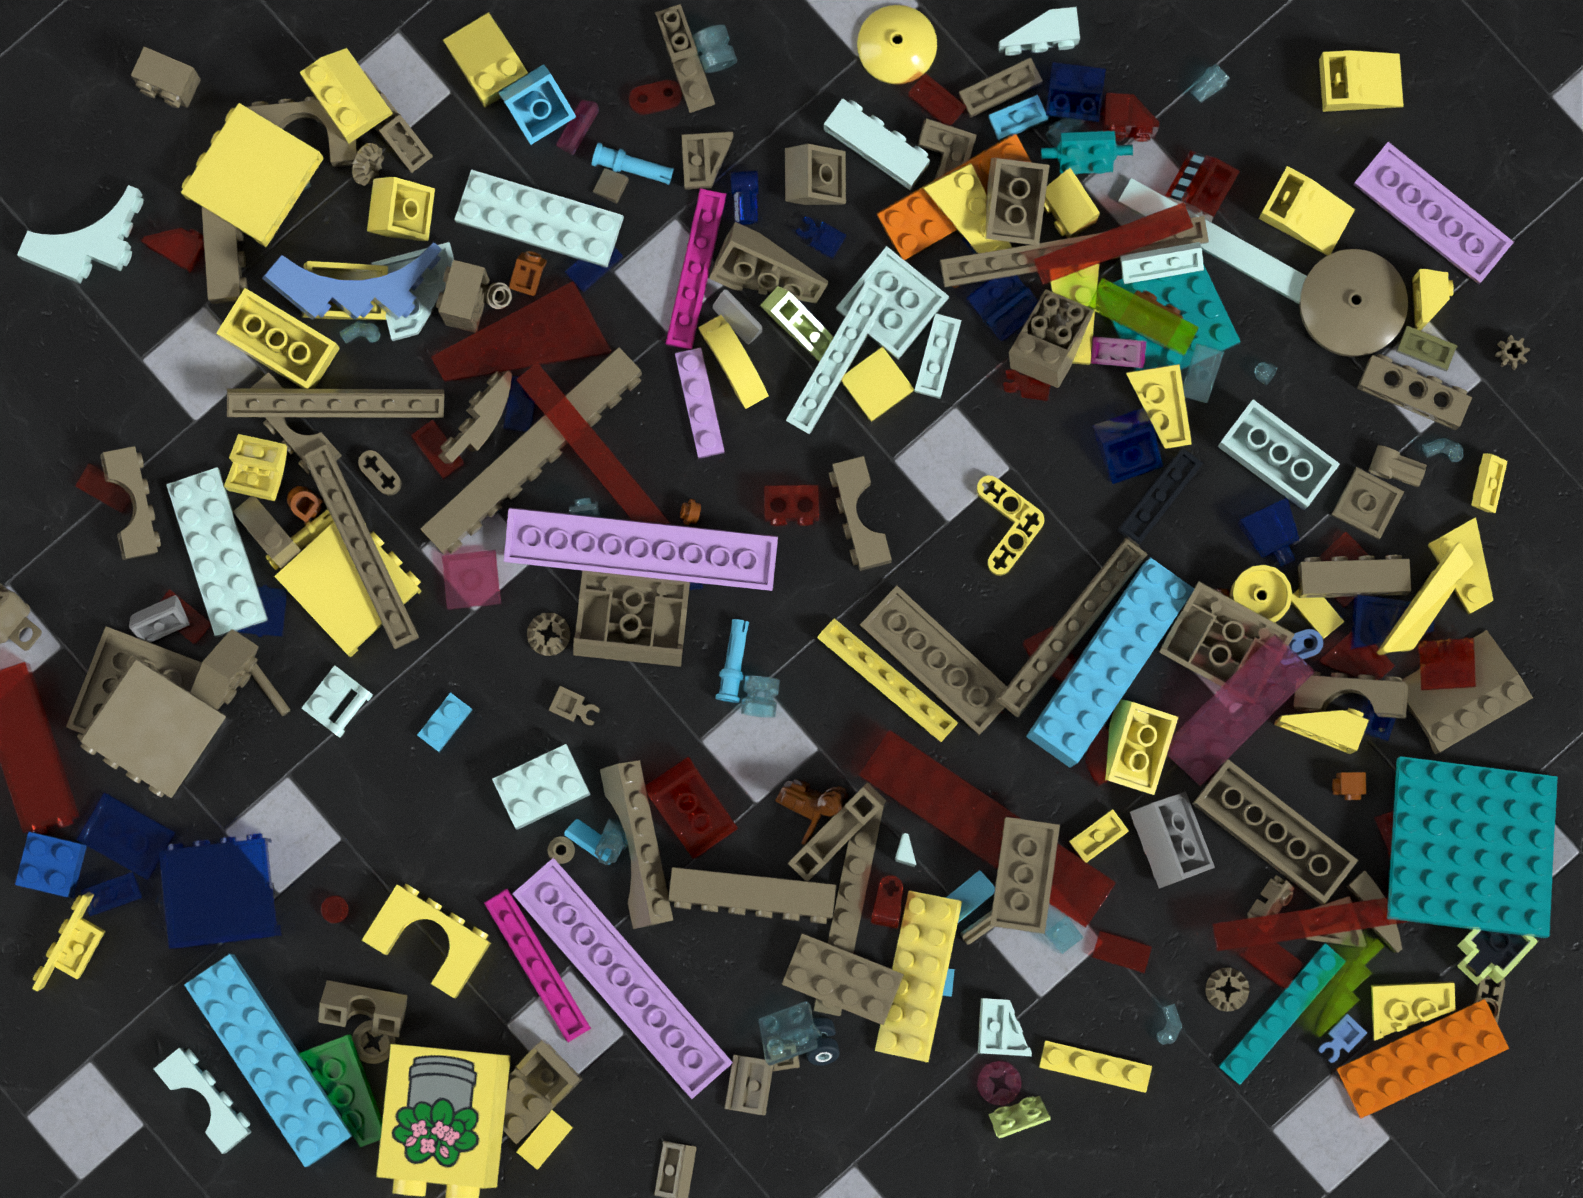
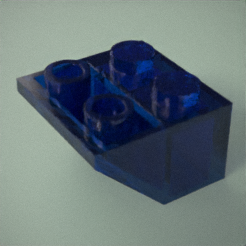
[1046,62,1106,122]

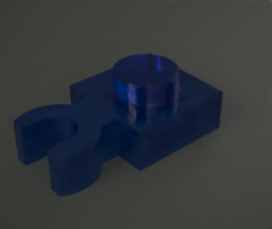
[796,217,846,260]

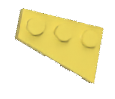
[1126,364,1192,449]
[1428,517,1493,615]
[1371,981,1455,1041]

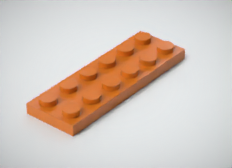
[876,134,1032,260]
[1336,999,1509,1119]

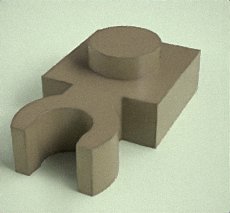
[549,686,600,726]

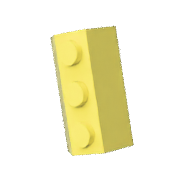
[300,48,393,144]

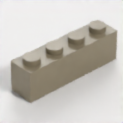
[202,207,248,304]
[1298,555,1411,598]

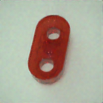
[629,80,682,115]

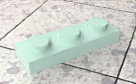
[1120,242,1204,284]
[914,313,961,399]

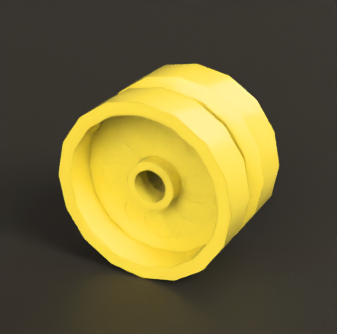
[1229,565,1292,623]

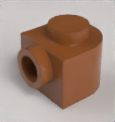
[287,486,323,522]
[1332,772,1366,800]

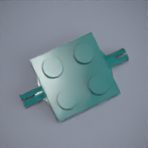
[1041,131,1133,175]

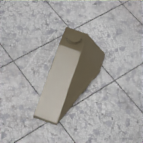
[709,222,828,303]

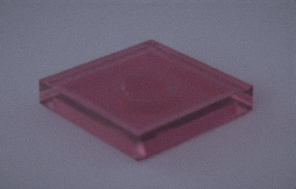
[442,550,501,610]

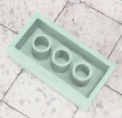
[1218,400,1340,510]

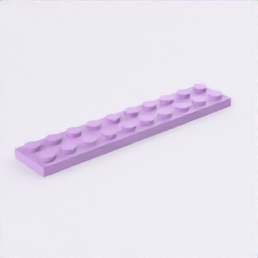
[504,507,778,591]
[513,858,733,1099]

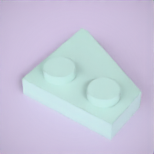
[978,998,1032,1056]

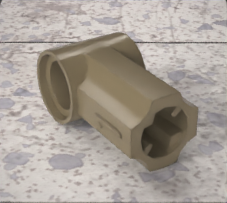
[1368,445,1427,487]

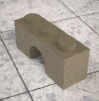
[318,980,407,1037]

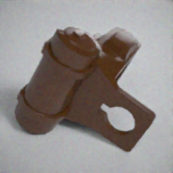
[775,778,849,845]

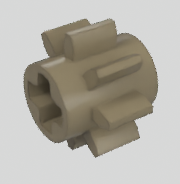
[1495,335,1530,370]

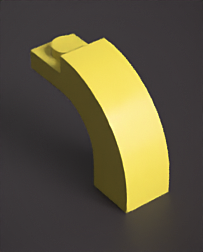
[698,315,769,409]

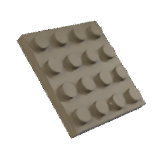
[66,627,202,734]

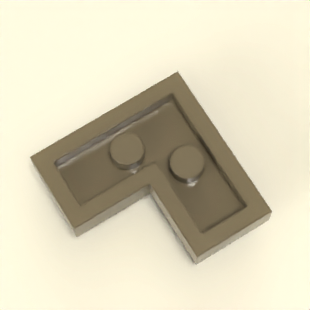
[917,119,976,179]

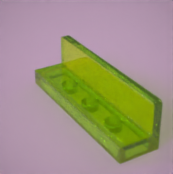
[1088,278,1199,356]

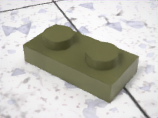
[1396,326,1457,371]

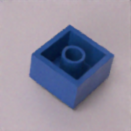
[15,832,87,898]

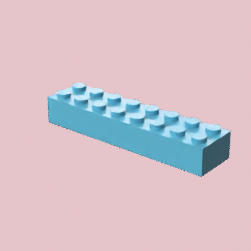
[1026,558,1194,768]
[185,954,353,1167]

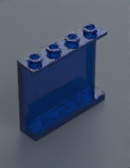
[159,833,282,949]

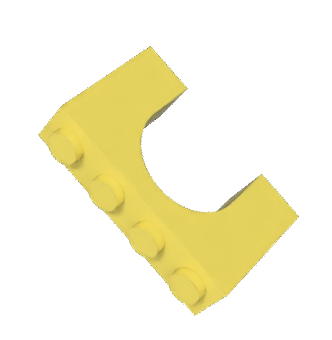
[362,883,491,998]

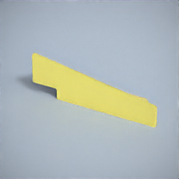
[1377,542,1473,655]

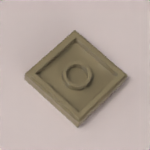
[1331,467,1404,540]

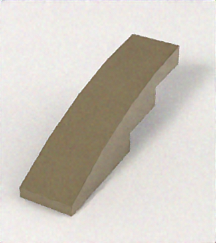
[363,71,433,173]

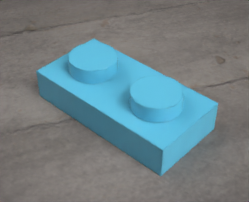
[988,95,1048,141]
[417,692,472,752]

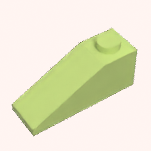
[760,286,834,362]

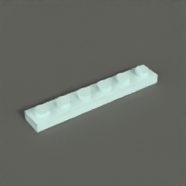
[786,281,891,434]

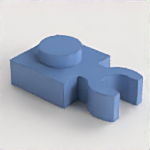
[1318,1014,1367,1063]

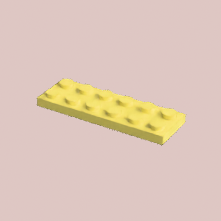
[875,891,962,1062]

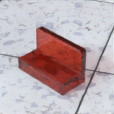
[1240,931,1303,990]

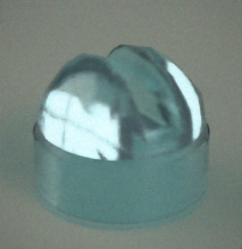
[1254,362,1278,385]

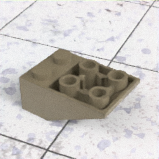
[1009,290,1094,388]

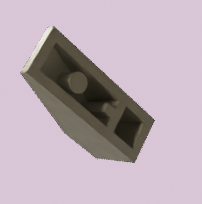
[233,496,301,569]

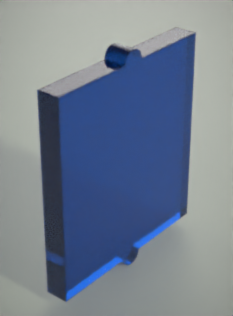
[238,585,288,637]

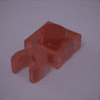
[1003,370,1051,401]

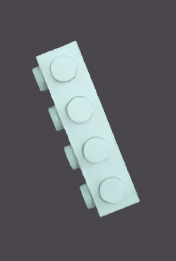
[824,98,930,191]

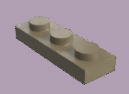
[959,58,1043,118]

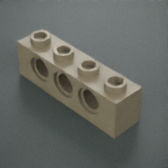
[1357,354,1472,430]

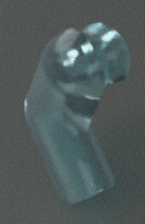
[339,321,380,344]
[1422,438,1463,462]
[1157,1004,1182,1045]

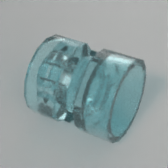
[693,25,737,73]
[741,676,780,718]

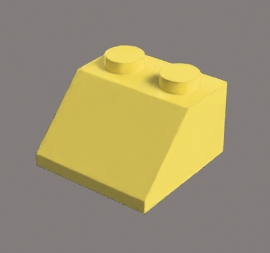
[1044,168,1100,238]
[367,177,435,241]

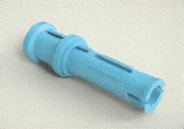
[591,142,674,185]
[716,619,749,703]

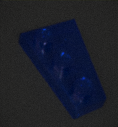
[1351,595,1435,650]

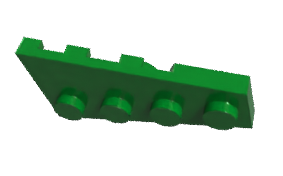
[299,1034,383,1147]

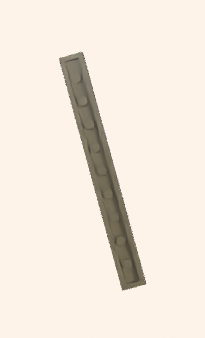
[940,216,1209,288]

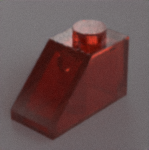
[142,228,205,273]

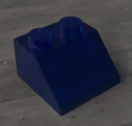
[1093,408,1163,484]

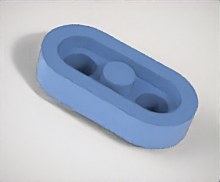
[1278,629,1323,666]

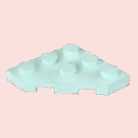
[372,242,454,341]

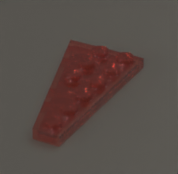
[431,281,612,382]

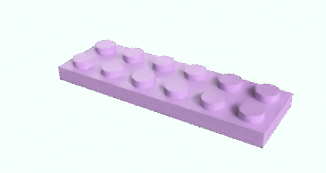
[1353,142,1513,284]

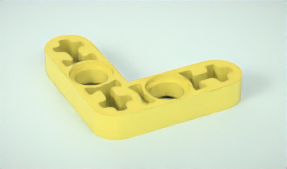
[977,475,1044,576]

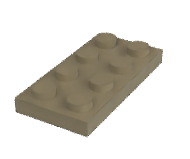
[990,817,1060,934]
[782,934,904,1025]

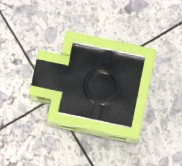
[1457,929,1538,985]

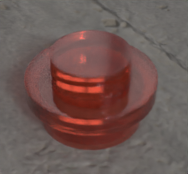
[321,896,349,923]

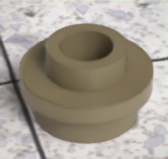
[485,282,512,309]
[548,837,575,864]

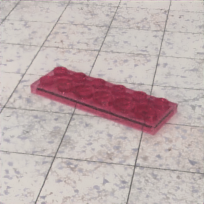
[1167,633,1314,786]

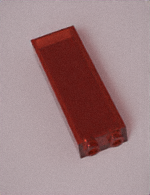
[0,662,79,835]

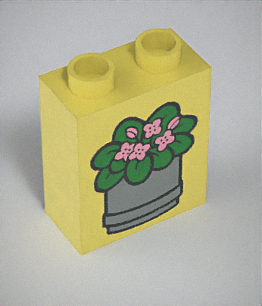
[377,1044,511,1198]

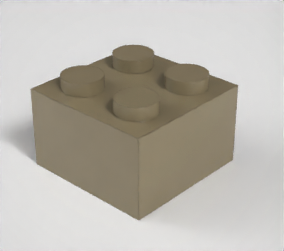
[131,47,201,108]
[190,629,259,710]

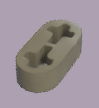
[358,450,401,496]

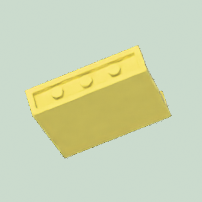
[181,103,324,247]
[275,522,422,657]

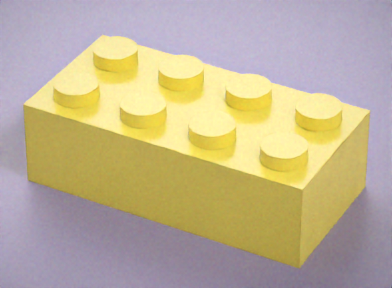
[216,288,340,389]

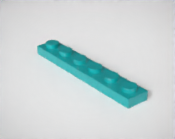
[1219,943,1346,1085]

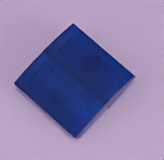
[966,275,1038,341]

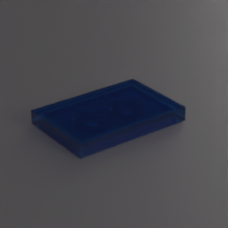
[77,793,175,880]

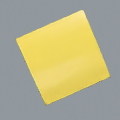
[224,434,287,501]

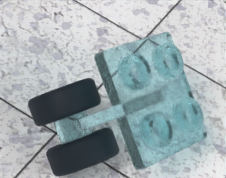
[759,1001,839,1066]

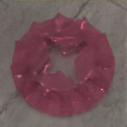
[978,1061,1021,1105]

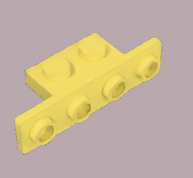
[32,892,105,991]

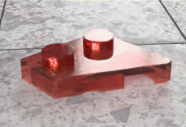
[1319,626,1395,680]

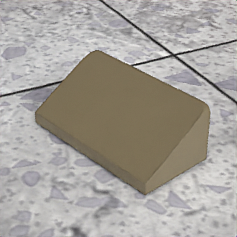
[654,1141,696,1198]

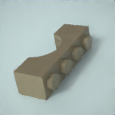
[250,372,341,475]
[100,446,161,560]
[829,456,892,571]
[1294,671,1408,719]
[788,782,887,882]

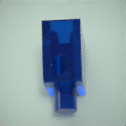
[1238,498,1299,567]

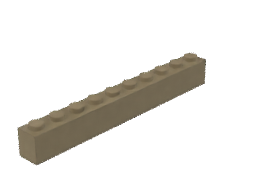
[421,347,642,556]

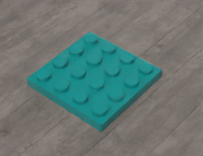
[1097,264,1241,371]

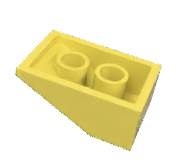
[443,12,528,107]
[302,261,388,320]
[1106,699,1178,795]
[1274,708,1368,754]

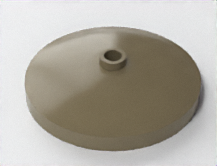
[1299,249,1408,357]

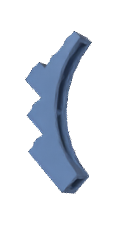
[262,243,442,320]

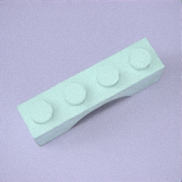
[154,1048,251,1154]

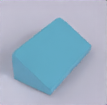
[564,819,620,865]
[946,870,995,923]

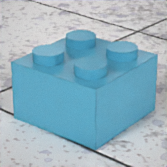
[498,64,576,144]

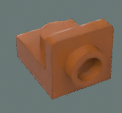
[509,251,547,296]

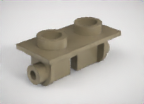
[1246,875,1294,934]

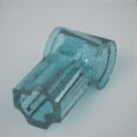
[594,818,628,865]

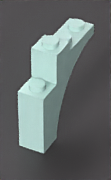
[17,185,143,284]

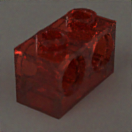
[764,485,819,526]

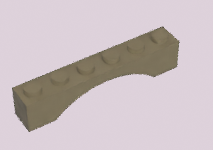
[600,760,673,929]

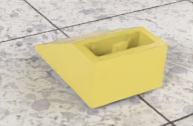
[1319,50,1403,112]
[1259,166,1355,256]

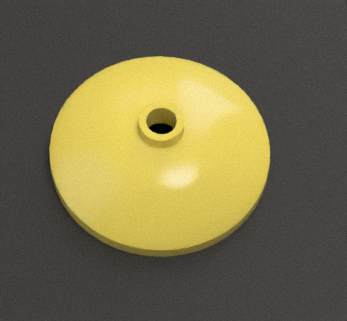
[857,5,937,84]

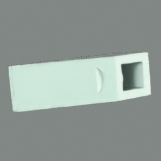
[998,7,1080,55]

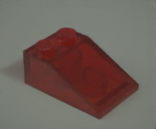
[645,756,738,859]

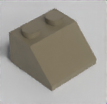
[785,144,846,205]

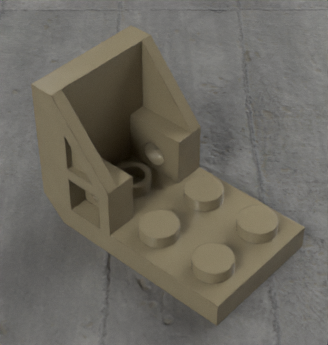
[503,1040,583,1144]

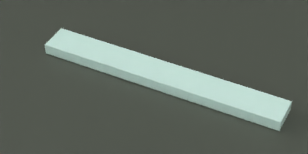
[1118,178,1307,304]

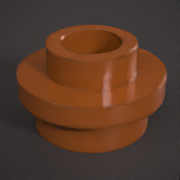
[680,498,701,525]

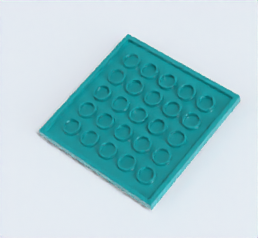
[1387,756,1557,938]

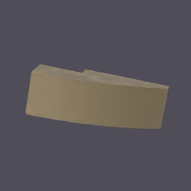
[1346,870,1402,953]

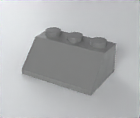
[1130,792,1215,888]

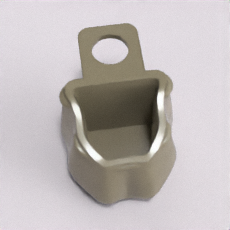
[0,583,42,651]

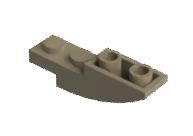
[655,4,715,113]
[438,370,512,464]

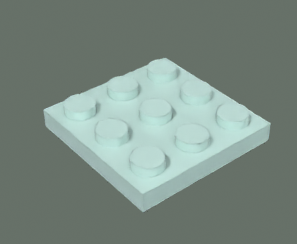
[836,246,949,359]

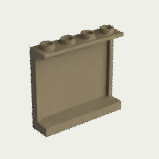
[77,655,226,798]

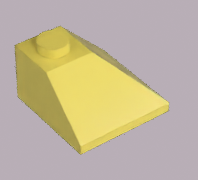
[1412,269,1453,331]

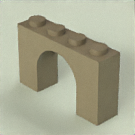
[247,96,359,167]

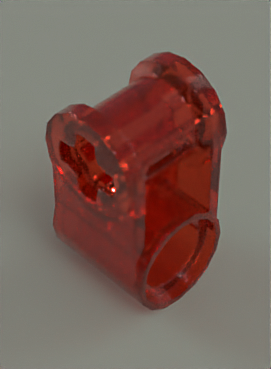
[871,875,903,929]

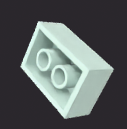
[492,744,591,830]

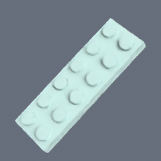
[455,170,624,267]
[166,468,268,637]

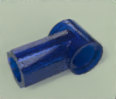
[731,171,759,225]

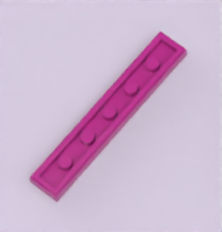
[666,188,726,350]
[484,889,591,1043]

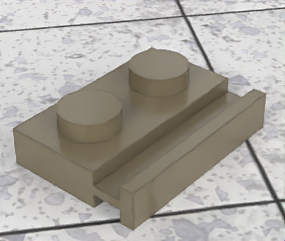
[725,1055,774,1115]

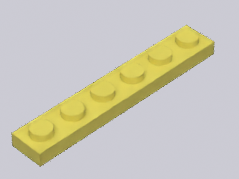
[817,618,958,742]

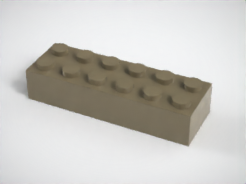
[1192,760,1358,904]
[669,868,836,924]

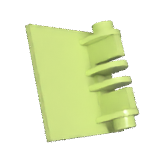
[989,1096,1051,1138]

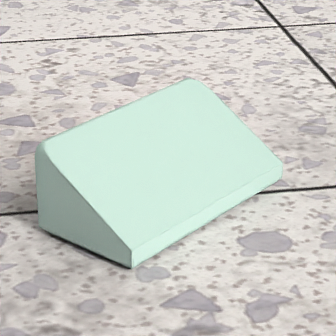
[895,833,916,867]

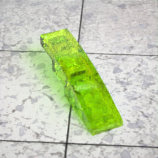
[1313,939,1384,1037]

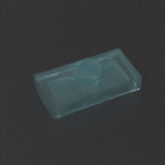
[1183,344,1224,403]

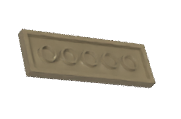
[860,586,1007,735]

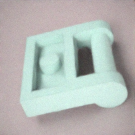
[302,666,373,737]

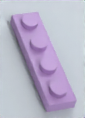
[675,348,725,459]

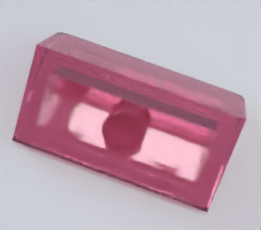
[557,100,599,155]

